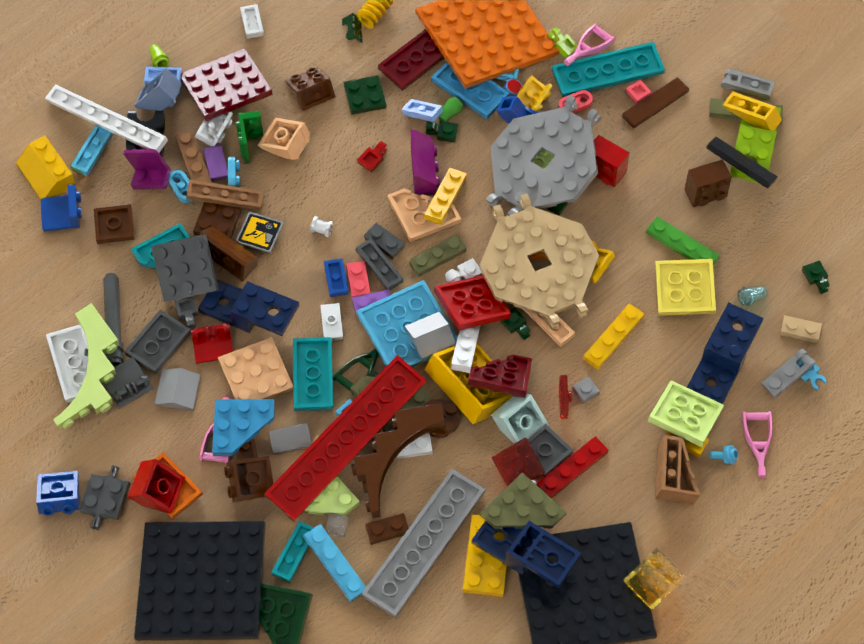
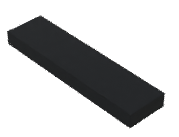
[706,136,778,188]

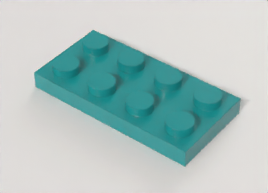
[293,337,333,411]

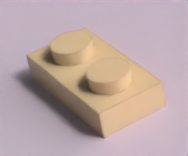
[780,315,822,344]

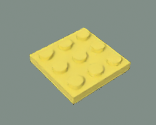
[655,259,716,316]

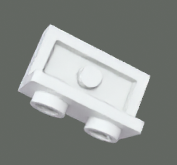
[195,112,233,147]

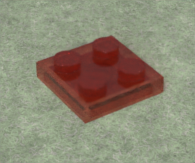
[492,438,546,487]

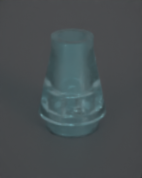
[738,286,768,306]

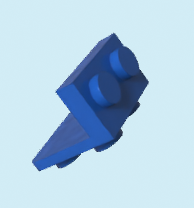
[41,184,82,231]

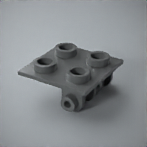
[104,357,153,409]

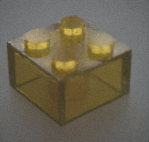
[623,547,686,610]

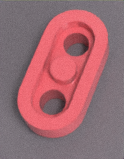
[558,90,593,114]

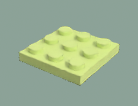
[647,381,724,447]

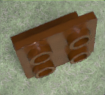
[286,67,336,111]

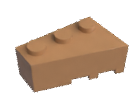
[655,435,700,505]

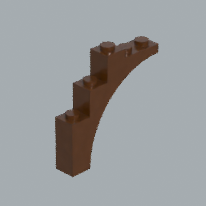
[351,403,446,518]

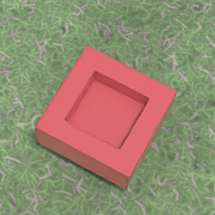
[626,80,651,104]

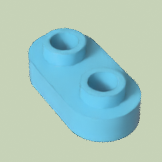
[228,157,240,187]
[168,170,193,203]

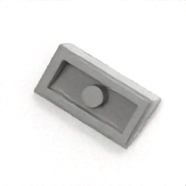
[269,423,312,455]

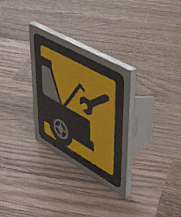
[236,211,284,253]

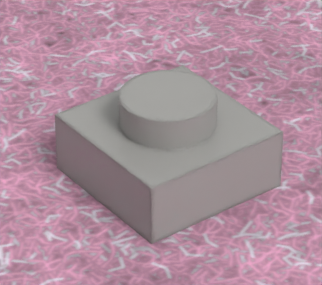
[572,376,600,404]

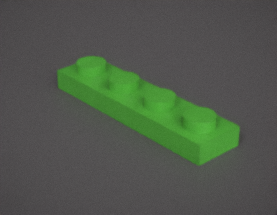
[646,217,719,265]

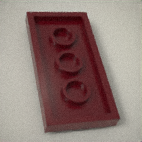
[378,29,444,91]

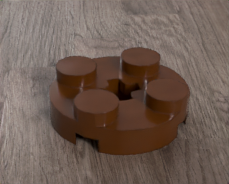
[426,399,459,438]

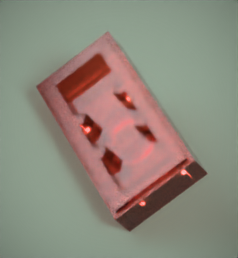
[558,375,572,419]

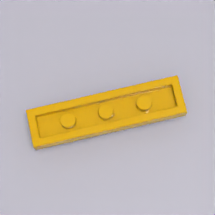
[424,168,467,225]
[583,303,644,370]

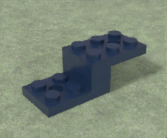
[198,279,300,336]
[687,302,764,404]
[471,521,581,588]

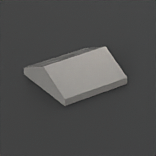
[404,312,456,360]
[155,368,201,411]

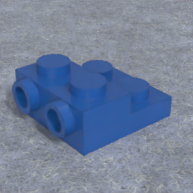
[36,471,80,516]

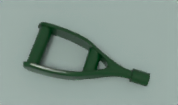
[333,349,379,395]

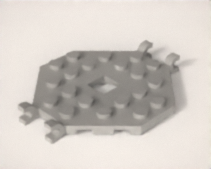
[485,95,601,215]

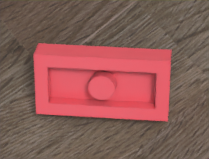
[346,261,370,297]

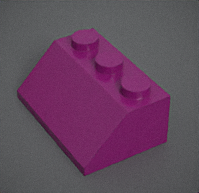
[411,129,440,196]

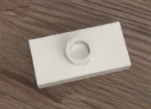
[240,4,264,39]
[320,303,343,341]

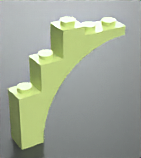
[53,303,119,430]

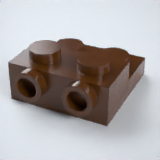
[224,456,274,502]

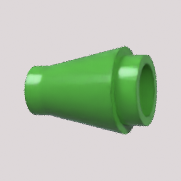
[438,96,463,122]

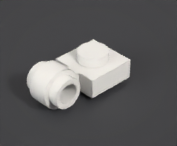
[445,258,483,283]

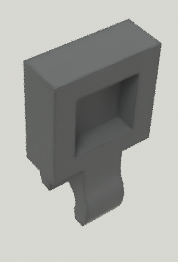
[174,296,198,329]

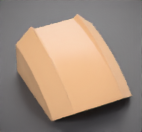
[257,118,310,160]

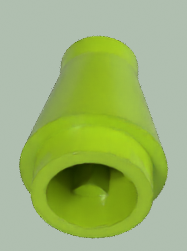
[149,44,169,67]

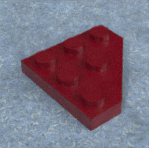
[467,354,532,398]

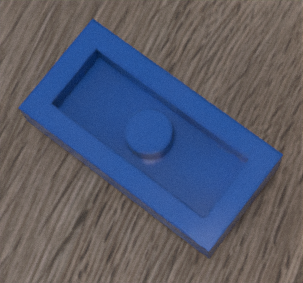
[324,258,349,297]

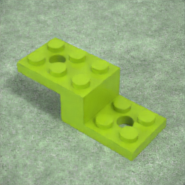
[730,107,781,183]

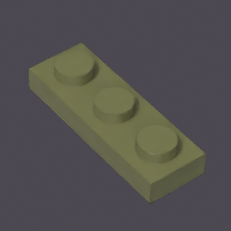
[409,234,467,277]

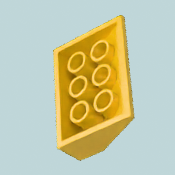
[425,344,512,425]

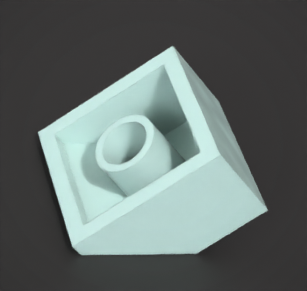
[491,393,549,447]

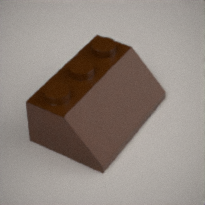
[199,226,258,282]

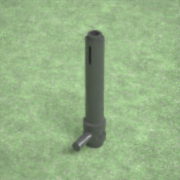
[84,273,124,367]

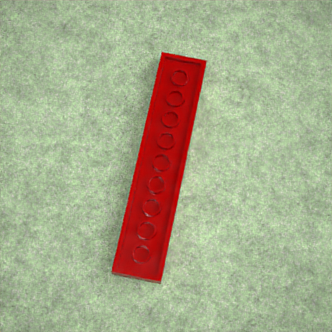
[264,355,427,522]

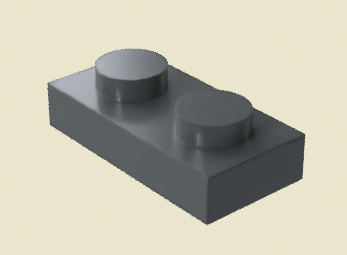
[364,223,405,259]

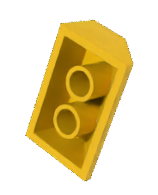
[16,135,75,199]

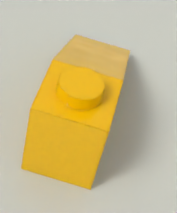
[723,92,782,131]

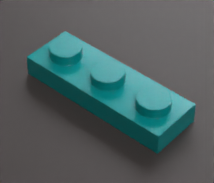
[271,521,314,583]

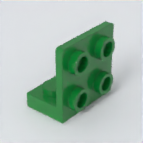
[236,110,263,163]

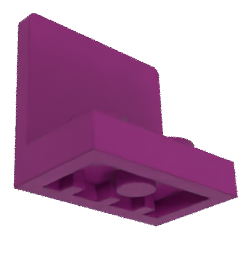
[123,149,172,189]

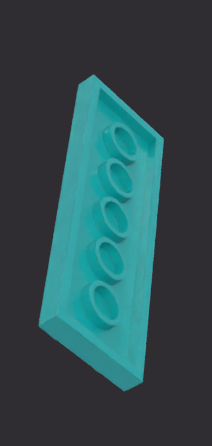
[551,42,665,98]

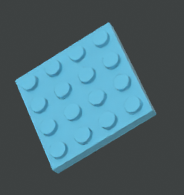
[356,280,458,368]

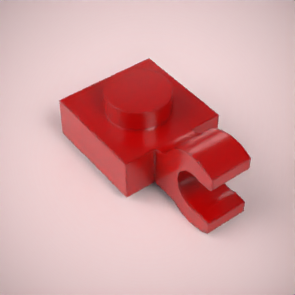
[357,141,387,173]

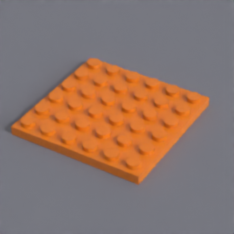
[415,0,560,89]

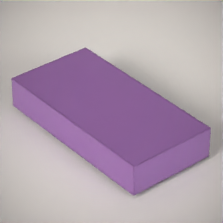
[203,145,228,182]

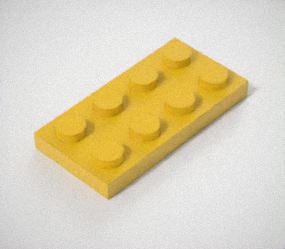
[463,514,507,597]

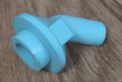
[709,445,738,464]

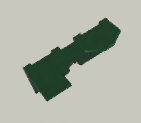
[342,13,362,43]

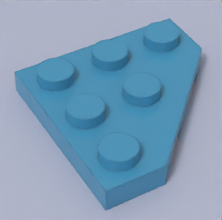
[212,399,275,456]

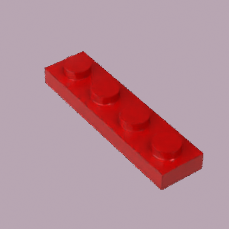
[537,436,609,499]

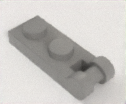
[721,69,775,100]
[762,348,816,399]

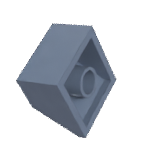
[134,68,182,111]

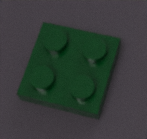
[343,75,386,115]

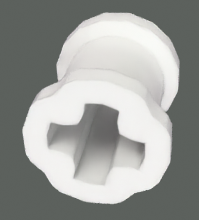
[310,216,334,237]

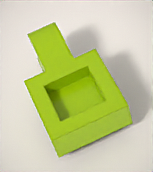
[547,27,577,59]

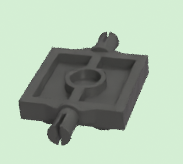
[79,465,131,530]

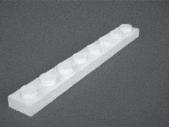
[45,84,168,152]

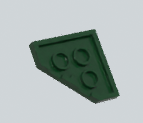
[260,583,313,644]

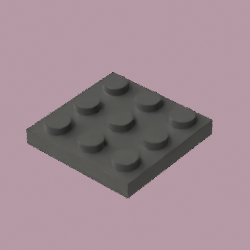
[151,234,219,302]

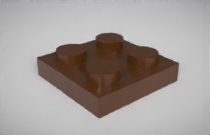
[193,202,241,239]
[94,204,135,244]

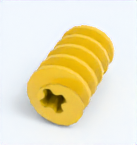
[357,0,393,29]

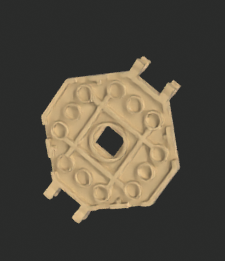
[479,193,599,330]

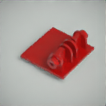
[191,323,233,364]

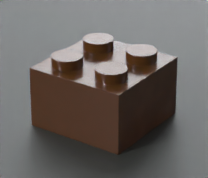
[684,159,732,207]

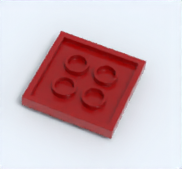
[434,275,511,330]

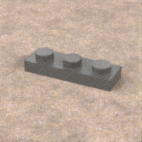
[356,239,403,291]

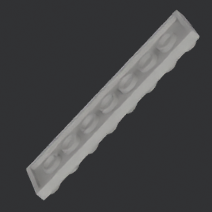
[361,469,485,618]

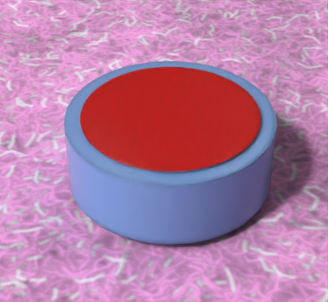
[504,78,523,96]

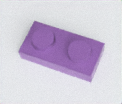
[352,289,390,317]

